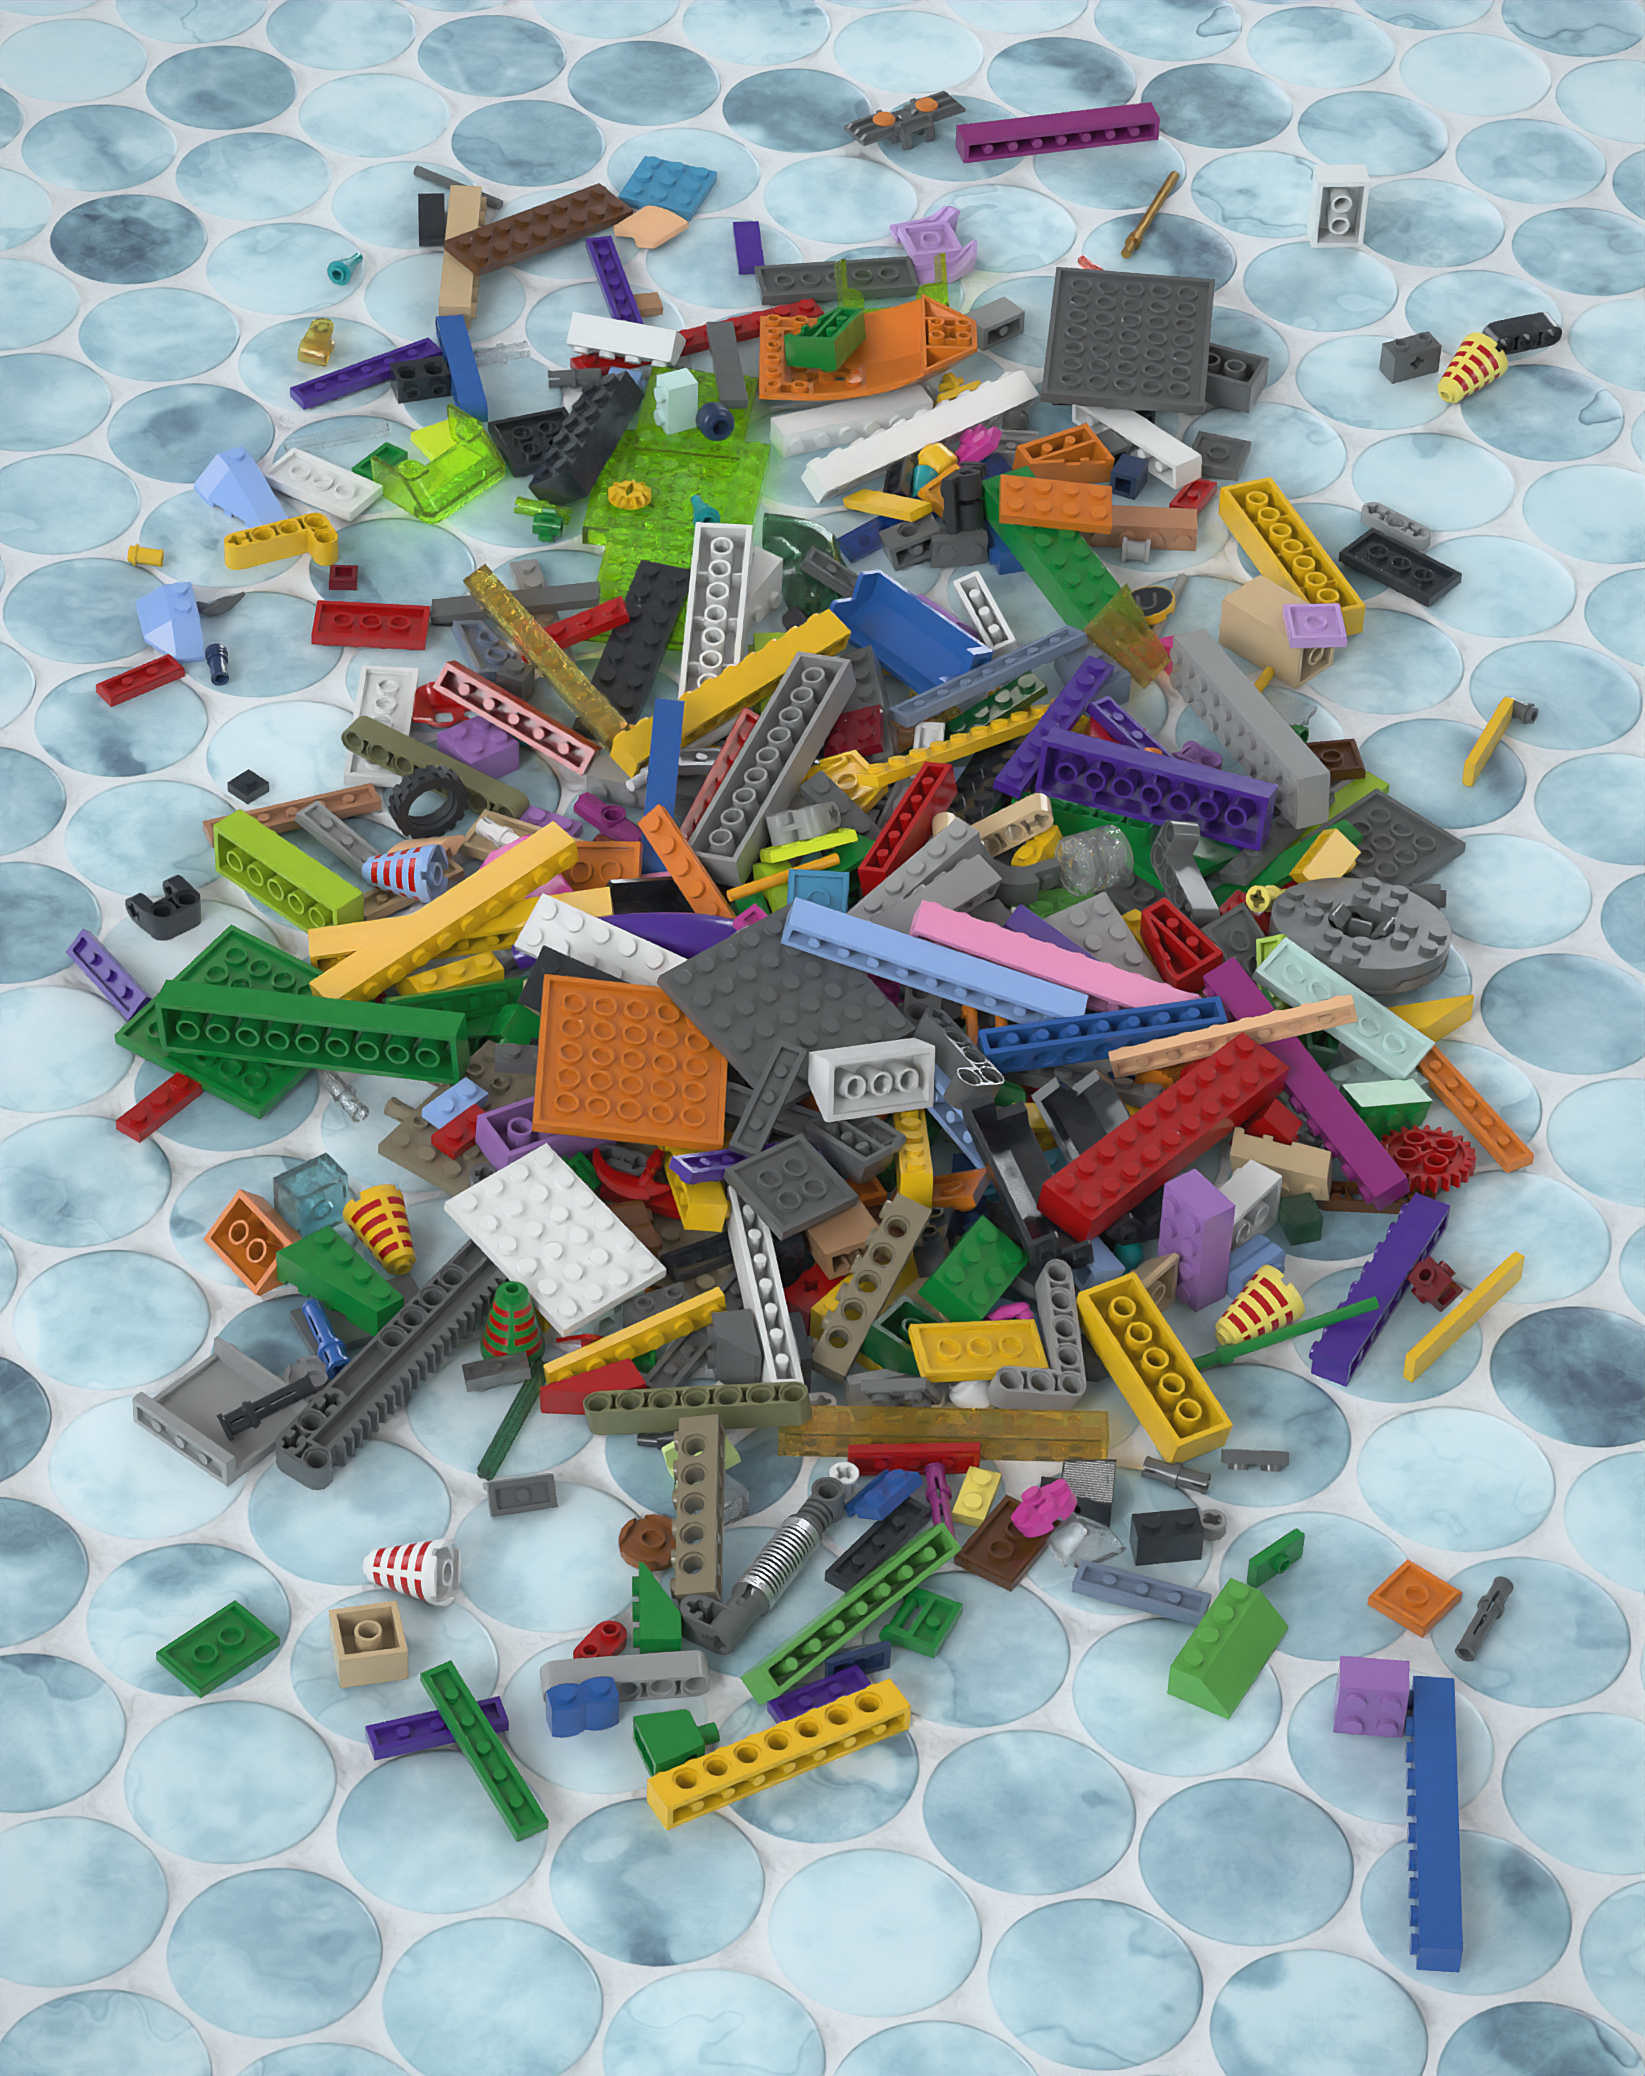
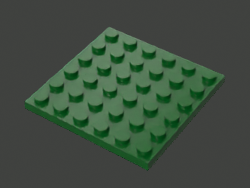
[114,924,375,1119]

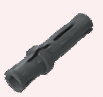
[1455,1576,1514,1661]

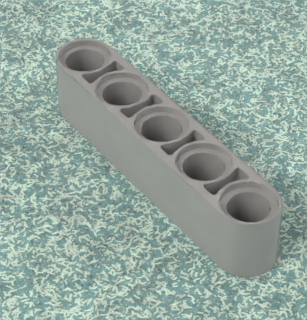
[540,1650,711,1703]

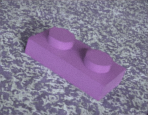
[519,805,583,838]

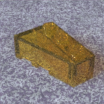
[1082,583,1172,689]

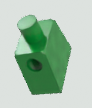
[633,1709,720,1777]

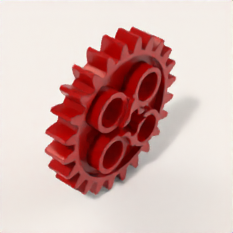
[1379,1125,1476,1193]

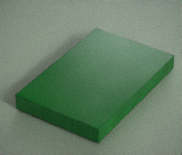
[156,1600,280,1698]

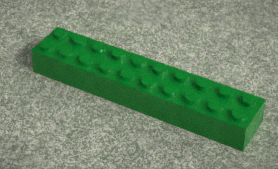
[155,979,470,1085]

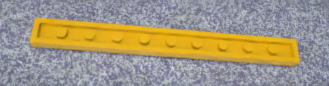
[856,698,1056,788]

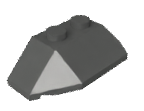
[803,1114,907,1185]

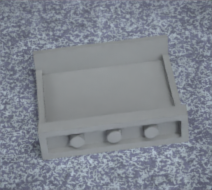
[132,1336,311,1487]

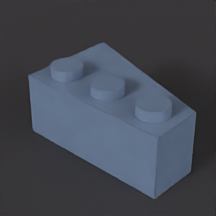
[1054,638,1131,718]

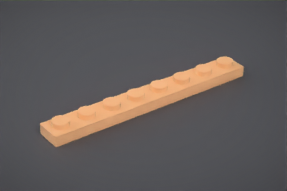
[1108,994,1358,1078]

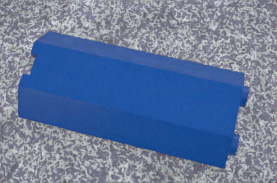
[829,569,994,694]

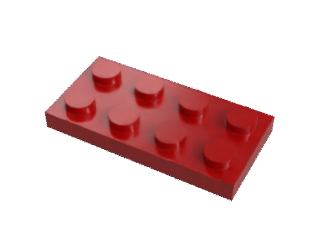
[311,600,431,650]

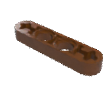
[1312,1181,1436,1214]

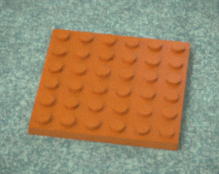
[532,974,728,1151]

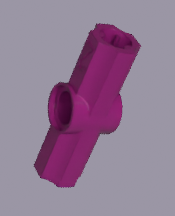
[574,791,642,842]

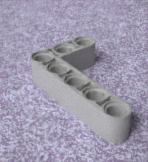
[986,1259,1087,1413]

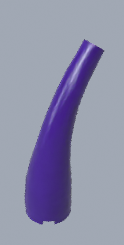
[512,912,738,970]

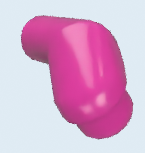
[984,1302,1034,1321]

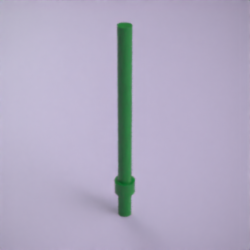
[1192,1296,1379,1370]

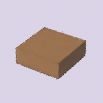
[633,292,663,317]

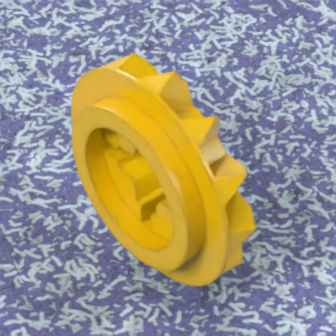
[607,479,652,510]

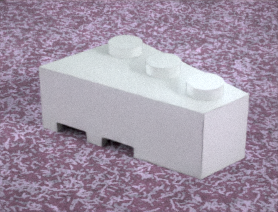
[745,546,783,633]

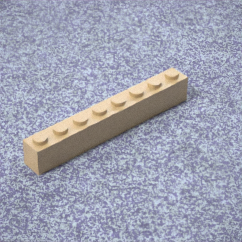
[438,185,487,329]

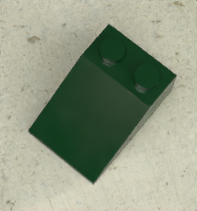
[859,1294,950,1383]

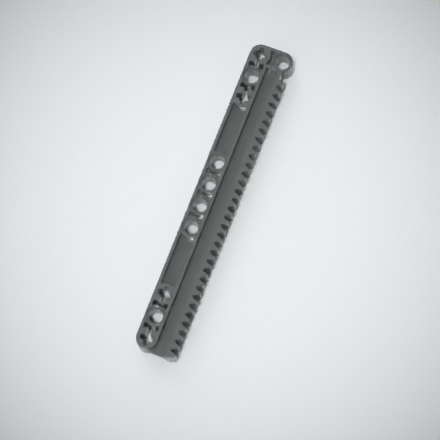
[276,1182,592,1490]

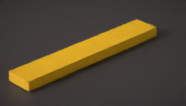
[1403,1251,1525,1383]

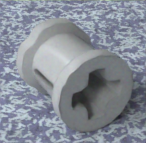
[1121,537,1151,565]

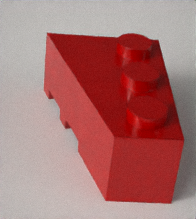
[1140,897,1224,993]

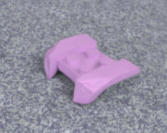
[889,206,977,287]

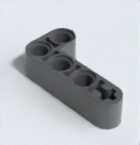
[1150,820,1220,930]
[913,1007,1004,1110]

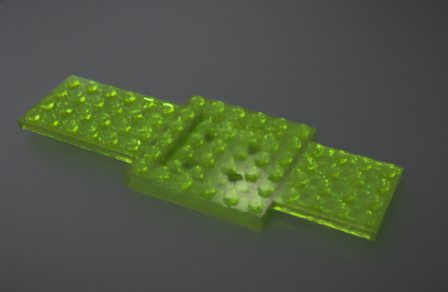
[582,367,771,652]

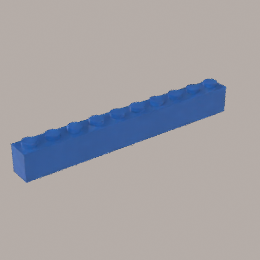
[1404,1676,1463,1973]

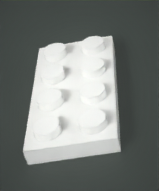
[262,447,383,522]

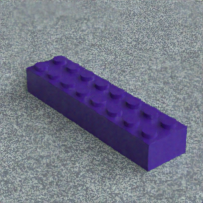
[1035,727,1278,851]

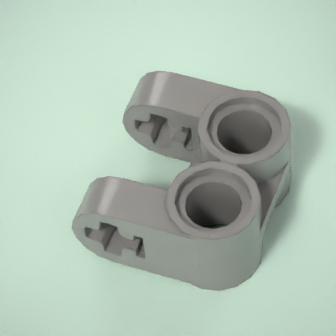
[765,801,841,846]

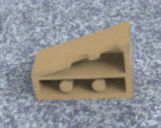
[1230,1127,1334,1201]

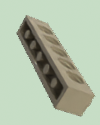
[810,1193,932,1385]
[670,1414,725,1605]

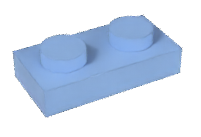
[422,1077,489,1129]

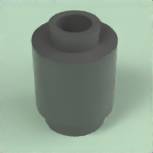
[1404,883,1446,911]

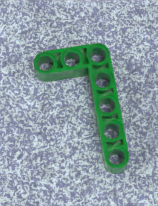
[1011,792,1160,853]

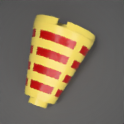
[1437,332,1508,403]
[1215,1264,1305,1346]

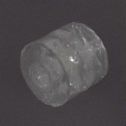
[1055,824,1133,897]

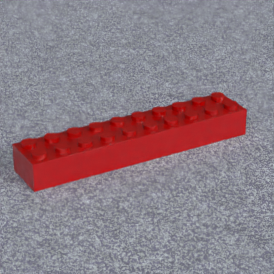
[1036,1032,1290,1242]

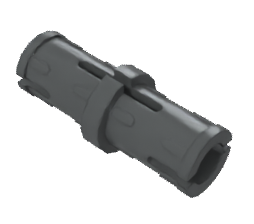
[1141,1456,1211,1495]

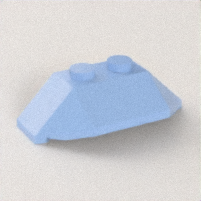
[135,582,205,664]

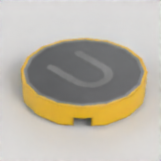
[1127,586,1176,626]

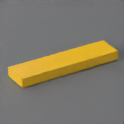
[843,488,933,522]
[1462,697,1514,787]

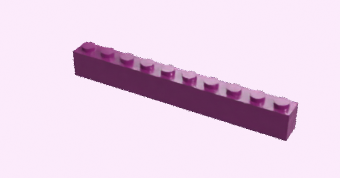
[1203,957,1410,1212]

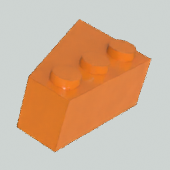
[1012,423,1115,483]

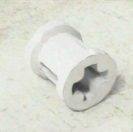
[829,1462,859,1505]

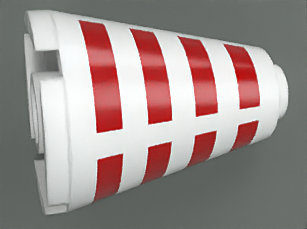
[363,1538,461,1607]

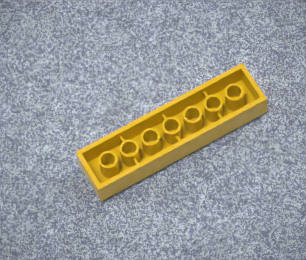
[1218,477,1366,636]

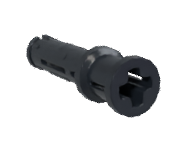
[216,1374,317,1442]

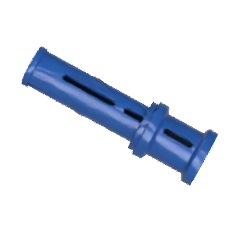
[302,1299,352,1380]

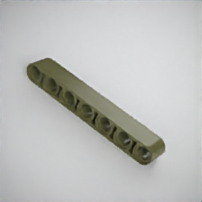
[341,715,530,820]
[583,1381,813,1435]

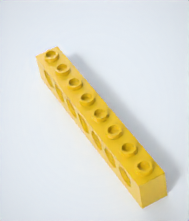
[647,1678,911,1830]

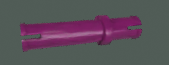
[924,1462,957,1541]

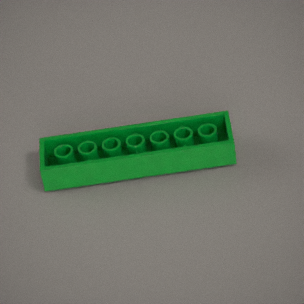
[979,466,1144,652]

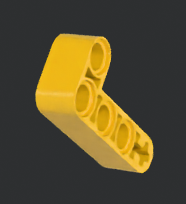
[224,513,339,570]

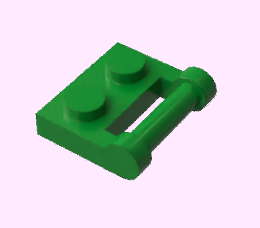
[878,1587,963,1659]

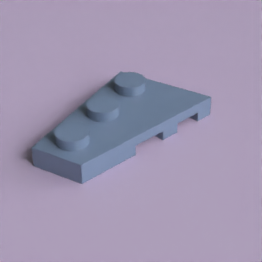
[452,620,517,681]

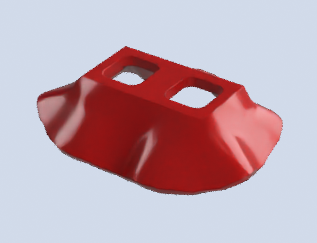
[412,681,471,729]

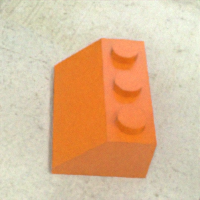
[203,1189,303,1296]

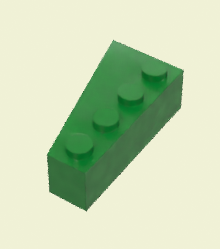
[276,1225,404,1337]

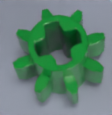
[532,507,564,543]

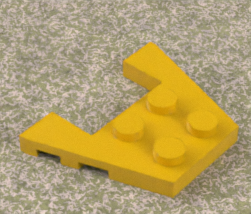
[797,750,889,850]

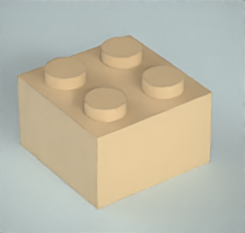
[329,1600,408,1688]

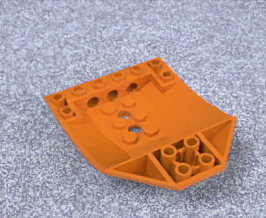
[758,294,977,401]

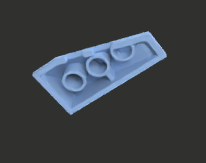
[194,446,288,528]

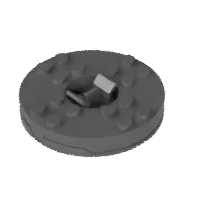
[1268,877,1452,996]

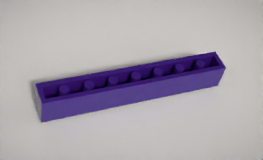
[1309,1193,1450,1387]

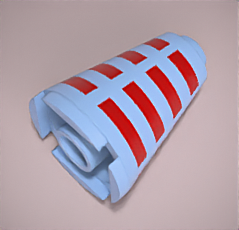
[361,844,449,904]

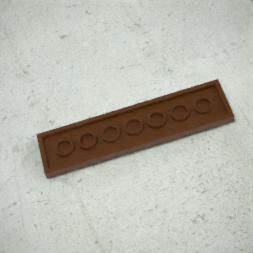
[444,183,634,277]

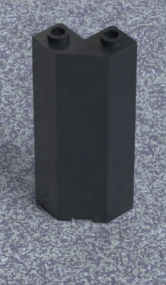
[1031,1069,1167,1246]
[961,1093,1094,1270]

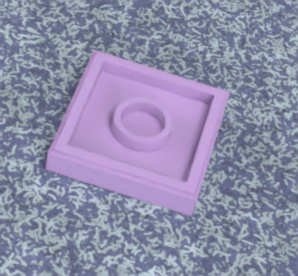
[1282,603,1348,648]

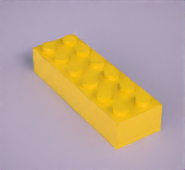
[1076,1272,1233,1464]

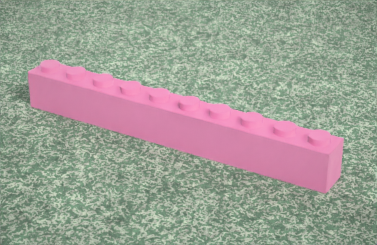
[909,900,1201,1013]

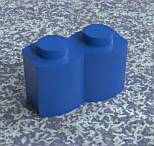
[546,1676,619,1738]

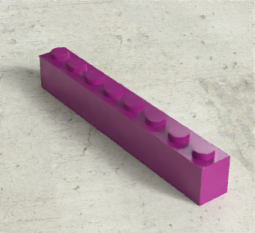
[955,102,1160,163]

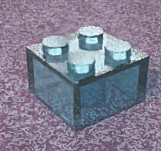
[273,1152,349,1238]

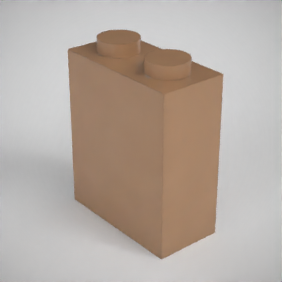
[801,1198,888,1280]

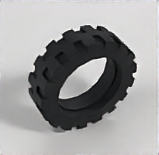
[388,765,470,839]

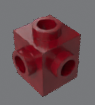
[1406,1256,1464,1312]

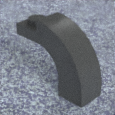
[981,841,1061,905]

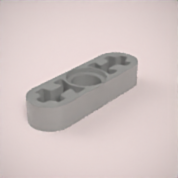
[1361,502,1431,551]

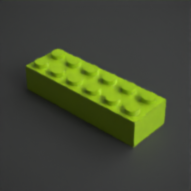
[213,809,364,934]

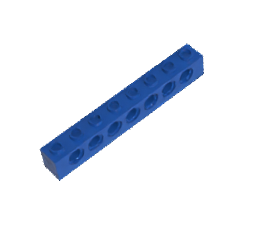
[976,996,1227,1074]

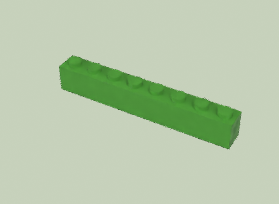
[740,1522,962,1705]

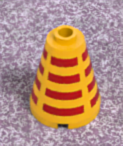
[342,1184,416,1275]

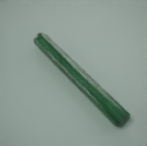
[477,1359,548,1481]

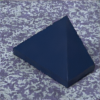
[824,1640,891,1678]

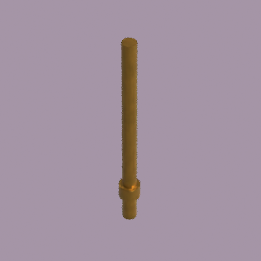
[1121,171,1179,259]

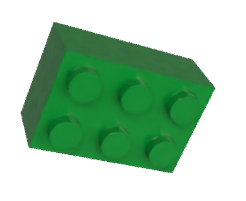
[917,1215,1029,1322]

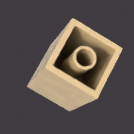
[1219,575,1334,690]

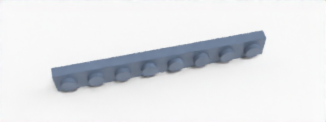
[888,625,1088,728]

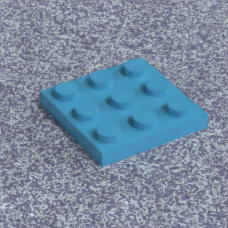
[618,156,717,221]

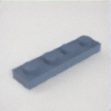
[1071,1559,1212,1626]

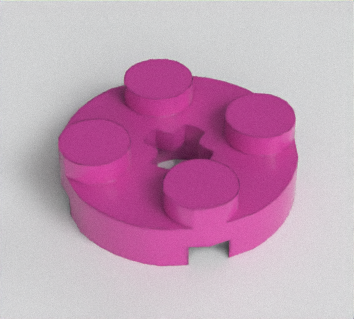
[1011,1479,1077,1537]

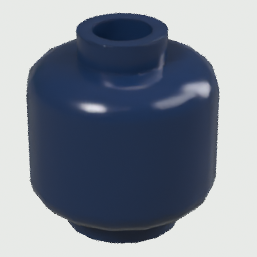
[695,402,735,441]

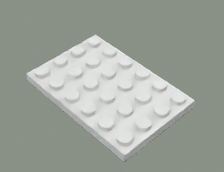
[444,1143,666,1338]

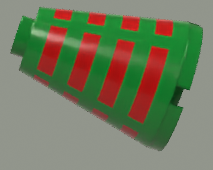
[480,1281,545,1367]

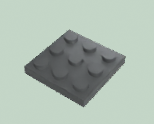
[723,1133,859,1241]

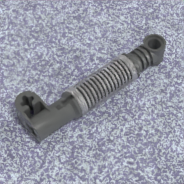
[680,1477,845,1655]

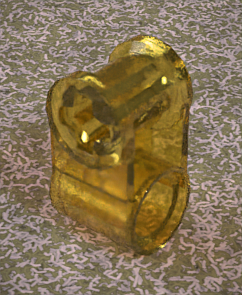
[298,318,335,367]

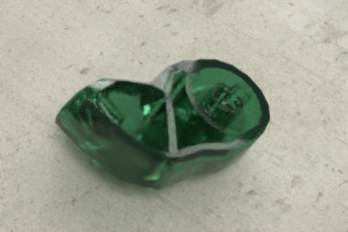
[762,513,848,617]

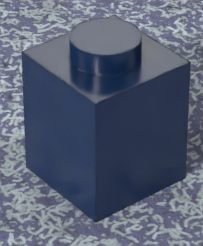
[1110,453,1149,500]

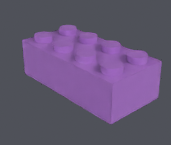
[475,1096,617,1171]
[1157,1168,1236,1313]

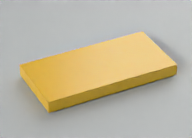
[908,1319,1049,1383]

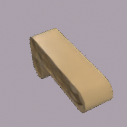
[931,793,1054,857]

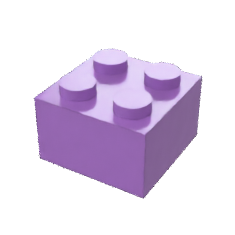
[437,715,519,779]
[1333,1656,1410,1738]

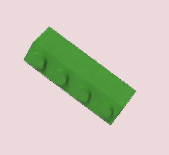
[1167,1578,1288,1720]

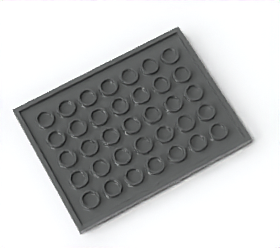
[1041,267,1215,415]

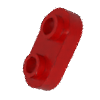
[573,1620,627,1659]

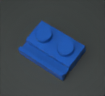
[844,1469,923,1521]

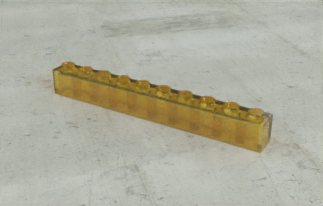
[462,564,631,754]
[777,1405,1109,1462]

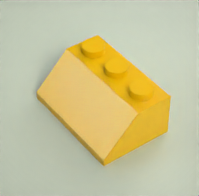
[395,950,504,996]

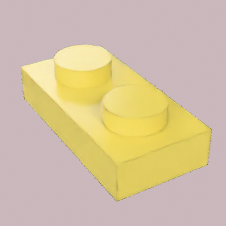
[952,1466,1002,1528]

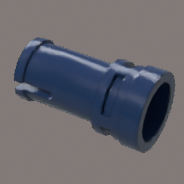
[205,643,229,686]

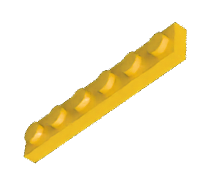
[543,1286,727,1385]

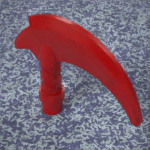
[592,1147,670,1202]

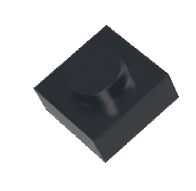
[227,769,269,805]

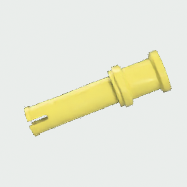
[1246,885,1287,912]

